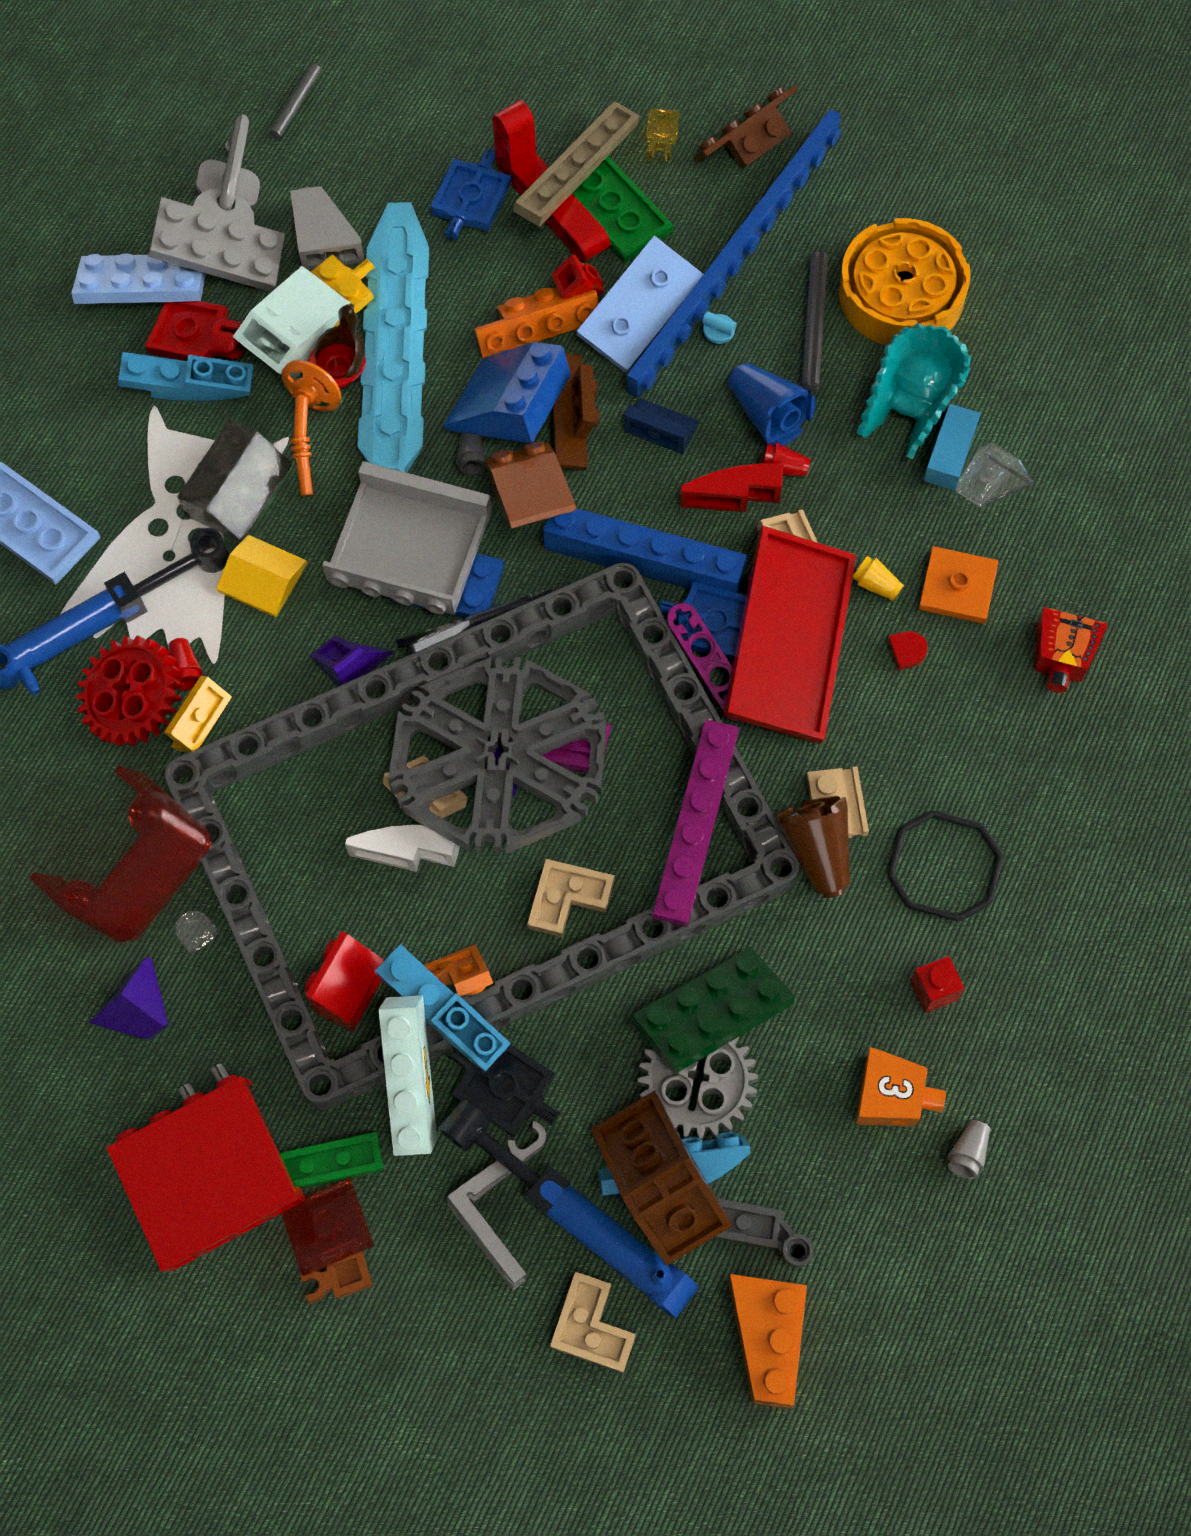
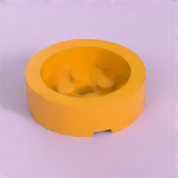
[838,218,970,345]

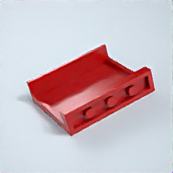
[106,1075,306,1272]

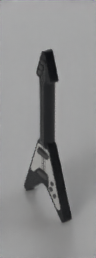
[396,589,552,653]

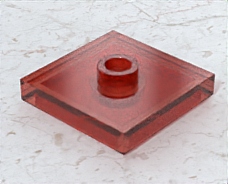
[282,1178,375,1276]

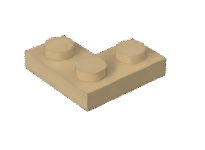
[527,859,615,937]
[550,1272,636,1374]

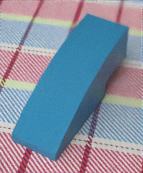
[924,404,981,490]

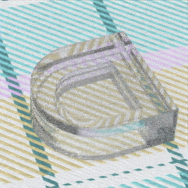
[175,911,220,955]

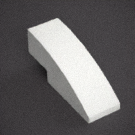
[345,825,460,872]

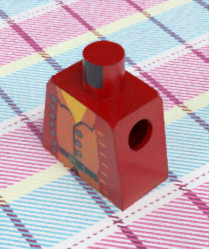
[1034,607,1108,693]

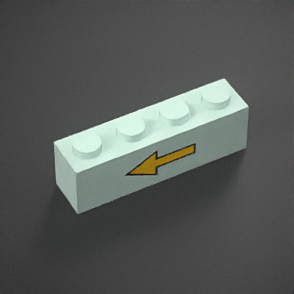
[379,995,437,1156]

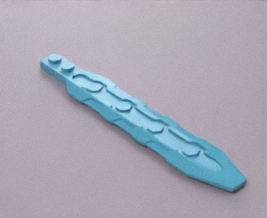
[357,202,429,473]

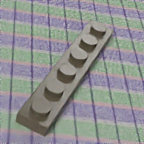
[513,101,640,227]

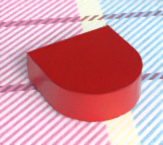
[888,631,928,671]

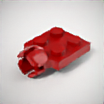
[145,301,246,361]

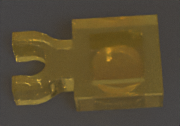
[646,109,680,161]

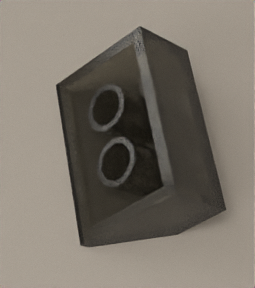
[177,419,292,542]

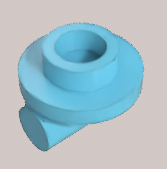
[702,311,737,344]

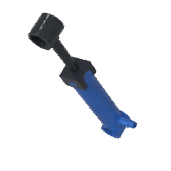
[0,528,229,695]
[438,1098,699,1319]

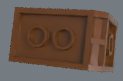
[591,1090,733,1266]

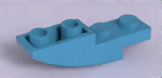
[118,352,253,401]
[374,944,511,1072]
[598,1132,751,1196]

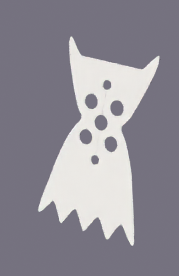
[60,406,289,664]

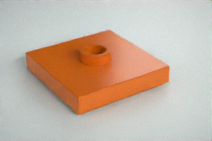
[919,546,999,624]

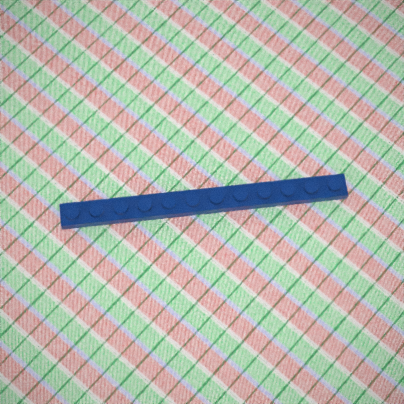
[627,109,842,399]

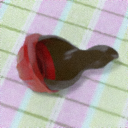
[308,304,366,391]

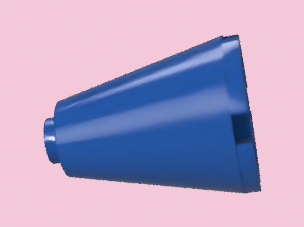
[729,363,816,446]

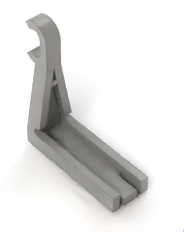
[447,1121,546,1291]

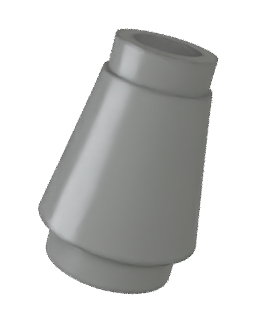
[948,1120,991,1179]

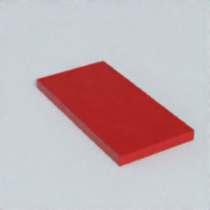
[723,526,856,744]

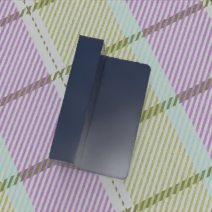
[624,399,698,455]

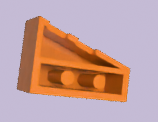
[728,1274,807,1409]

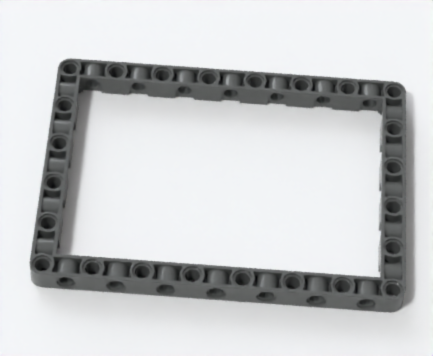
[165,563,799,1110]

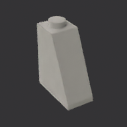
[290,186,365,270]

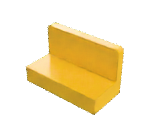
[164,676,232,753]

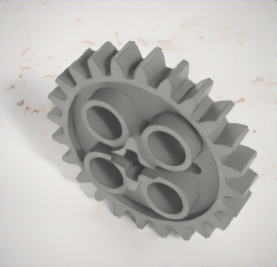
[638,1037,758,1140]

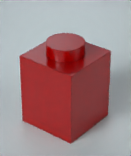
[910,956,965,1013]

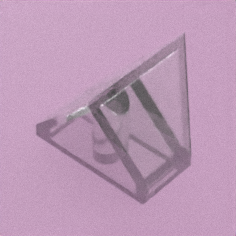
[955,442,1035,508]

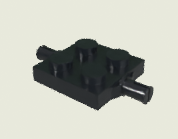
[448,1045,560,1137]

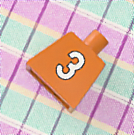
[855,1047,946,1126]

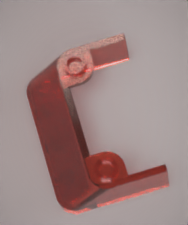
[30,766,211,943]

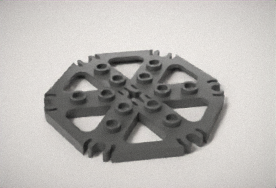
[388,656,607,855]

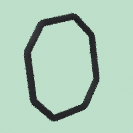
[888,811,1003,921]

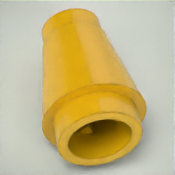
[853,556,904,602]

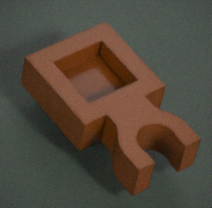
[300,1248,374,1304]

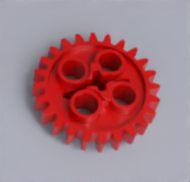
[76,635,183,747]

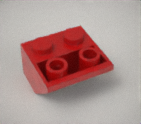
[305,931,384,1033]

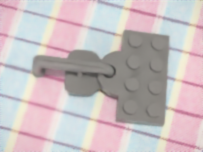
[148,114,285,292]

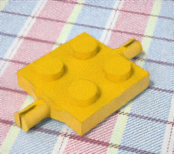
[311,254,375,327]

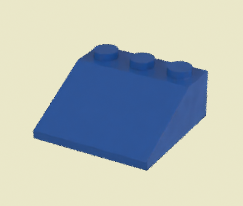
[444,342,571,444]

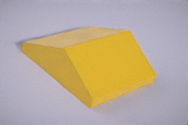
[216,535,308,618]

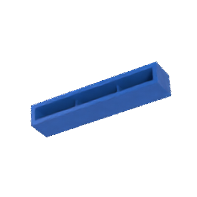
[543,508,747,593]

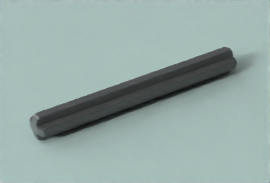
[802,251,828,392]

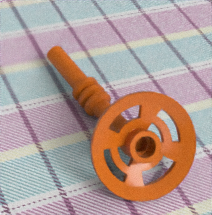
[282,360,342,496]

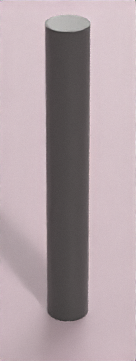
[270,63,321,139]

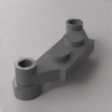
[713,1198,814,1268]

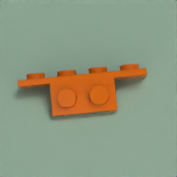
[474,287,599,358]

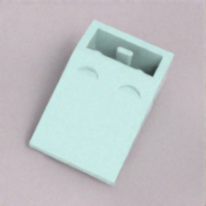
[233,266,350,381]

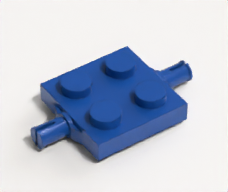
[430,149,512,240]
[659,582,746,662]

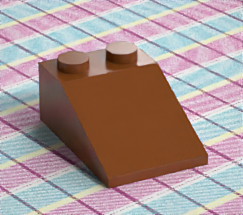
[485,441,577,528]

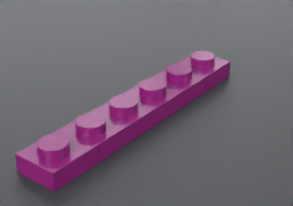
[653,719,739,927]

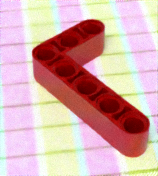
[492,99,611,263]

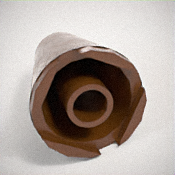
[776,796,850,898]

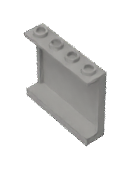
[322,461,492,615]

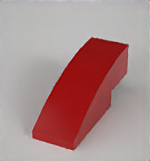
[680,463,783,512]

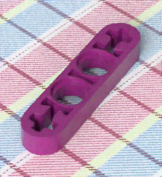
[667,603,741,722]

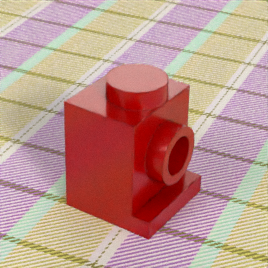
[551,254,604,299]

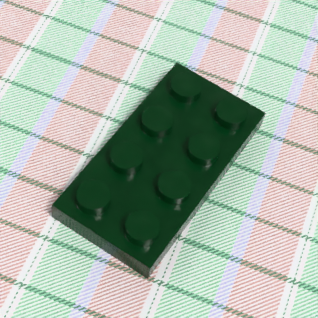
[632,947,795,1075]

